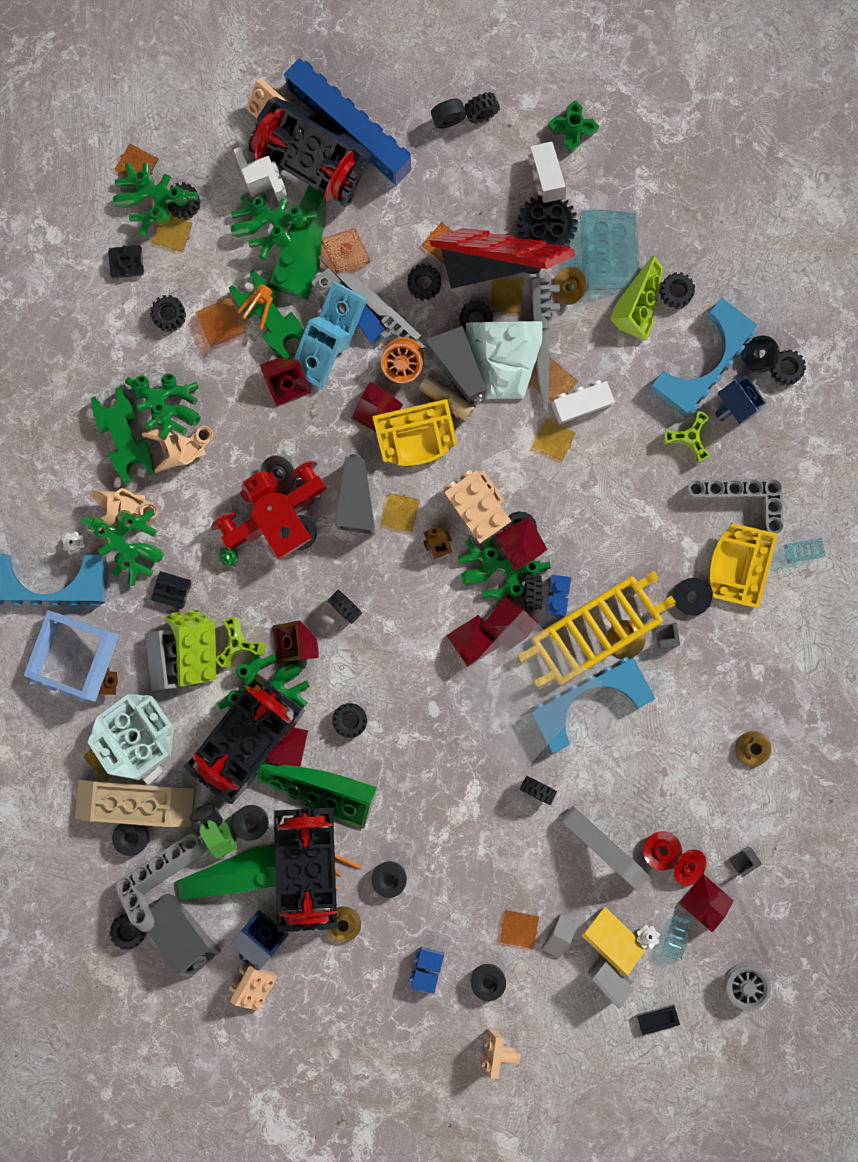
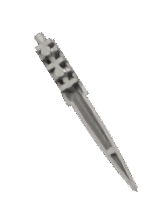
[318,256,425,350]
[531,270,560,410]

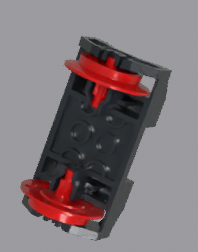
[249,97,373,208]
[183,674,305,804]
[273,808,338,932]

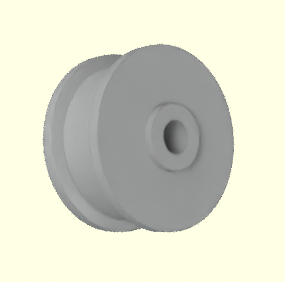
[724,963,771,1011]

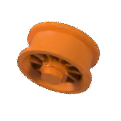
[381,337,424,383]

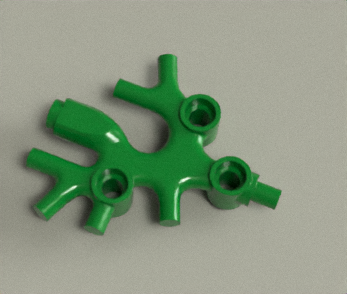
[113,162,198,237]
[231,193,318,260]
[125,373,201,440]
[80,508,164,586]
[458,537,551,605]
[217,652,310,713]

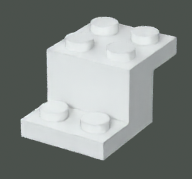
[233,147,287,204]

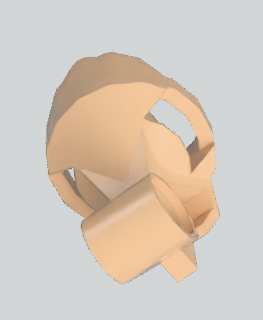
[141,426,213,473]
[89,488,158,532]

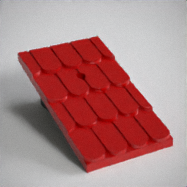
[429,228,576,289]

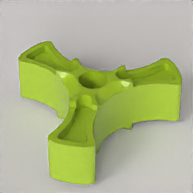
[663,411,710,463]
[216,617,266,668]

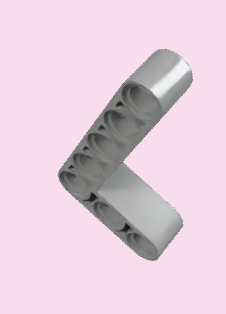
[685,479,784,534]
[560,806,650,892]
[116,834,206,932]

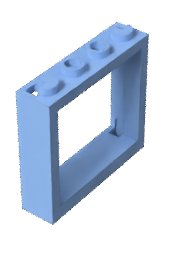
[24,610,119,703]

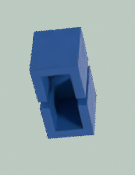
[546,575,571,617]
[409,947,444,994]

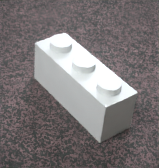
[528,142,566,203]
[551,380,615,425]

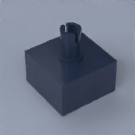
[715,375,768,424]
[230,910,289,970]

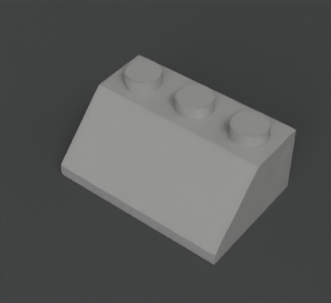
[145,630,197,691]

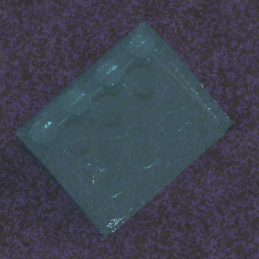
[580,209,640,291]

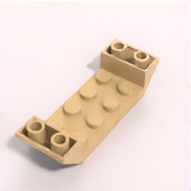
[75,779,195,827]

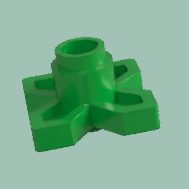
[547,100,599,153]

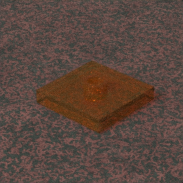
[321,228,371,274]
[196,298,246,347]

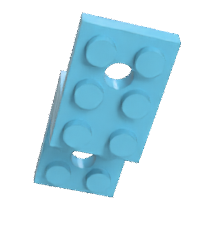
[294,281,367,388]

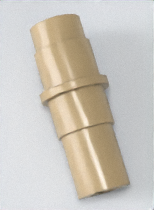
[419,376,475,421]

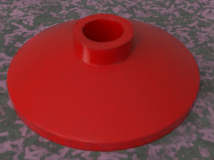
[643,831,683,871]
[674,849,707,886]

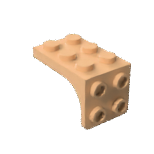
[442,470,511,543]

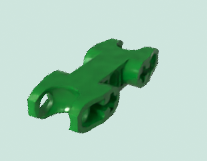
[229,270,304,359]
[91,386,155,485]

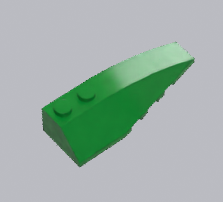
[270,185,326,301]
[257,764,377,829]
[177,845,276,900]

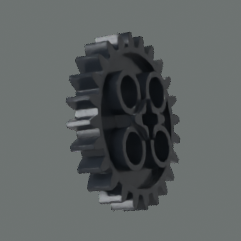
[517,195,578,246]

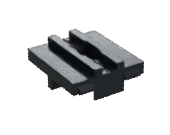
[108,245,144,279]
[151,571,192,609]

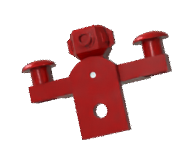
[211,461,328,560]

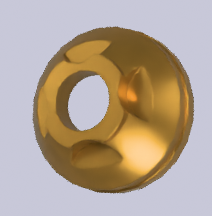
[735,731,771,766]
[327,906,361,942]

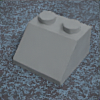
[588,958,634,1009]

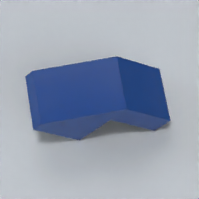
[345,305,385,344]

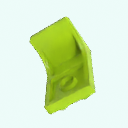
[165,609,217,687]

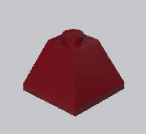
[260,358,311,406]
[352,382,403,432]
[496,516,548,570]
[480,596,539,650]
[446,615,499,667]
[273,621,319,664]
[264,727,308,767]
[679,874,734,933]

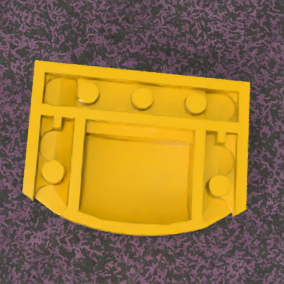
[373,399,457,466]
[709,523,778,609]

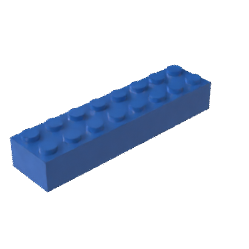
[284,58,411,186]

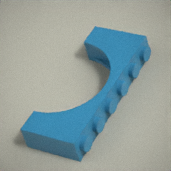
[650,297,757,417]
[0,554,107,606]
[530,657,656,754]

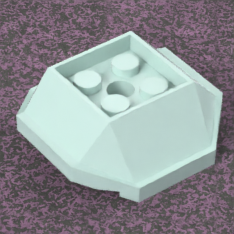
[88,694,174,780]

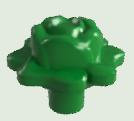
[218,548,238,567]

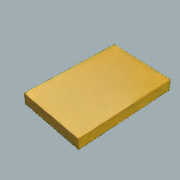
[581,907,647,977]

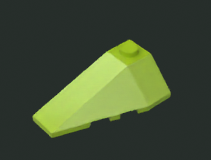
[610,256,664,340]

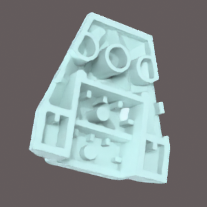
[466,321,542,399]

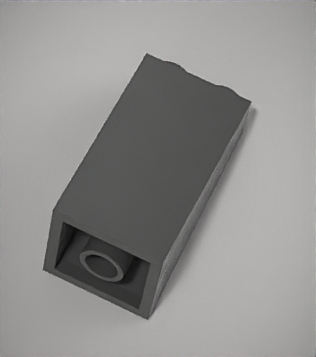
[426,326,487,405]
[335,454,376,535]
[141,893,221,977]

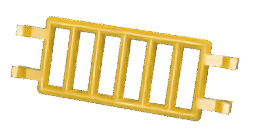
[517,571,676,690]

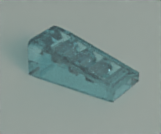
[784,538,826,564]
[661,915,692,961]

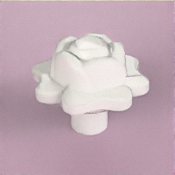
[62,532,85,555]
[637,925,660,949]

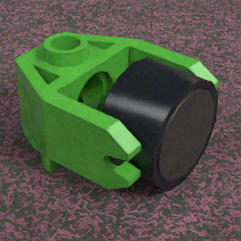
[189,803,238,859]

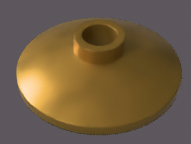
[553,267,587,305]
[607,620,646,658]

